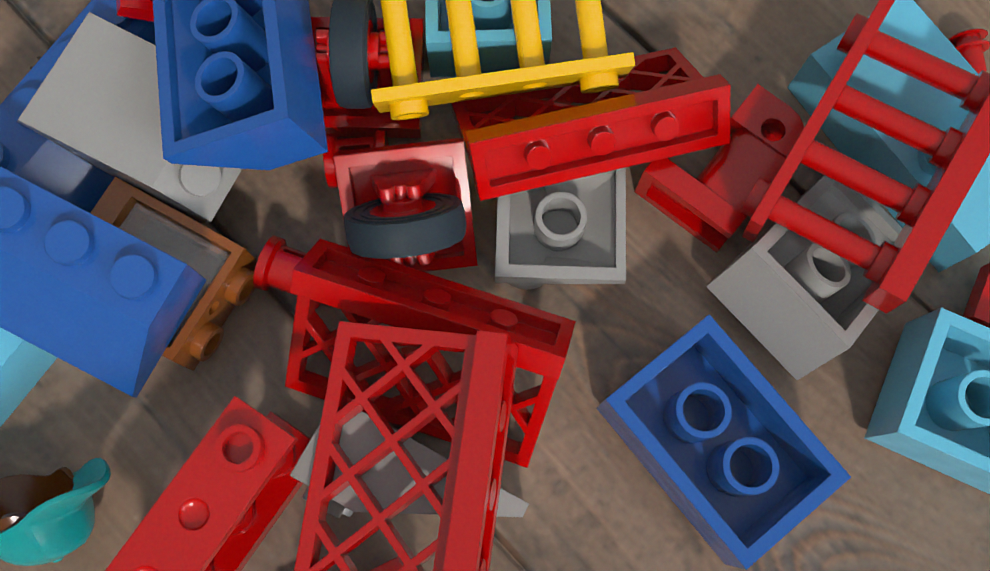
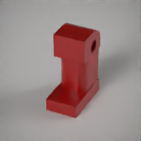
[634,84,804,253]

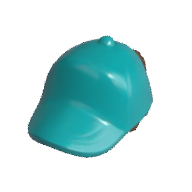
[0,458,111,566]

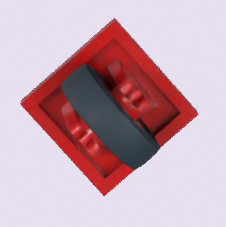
[311,0,425,138]
[333,138,478,272]

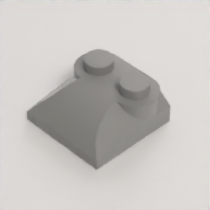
[495,167,626,290]

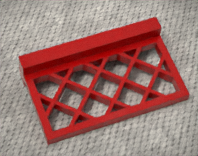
[451,47,731,201]
[285,239,576,468]
[294,321,519,571]

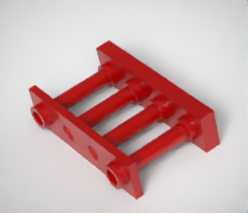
[740,0,990,314]
[105,396,311,571]

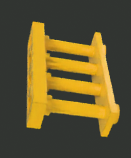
[371,0,635,120]

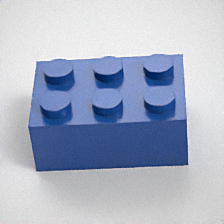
[596,314,851,570]

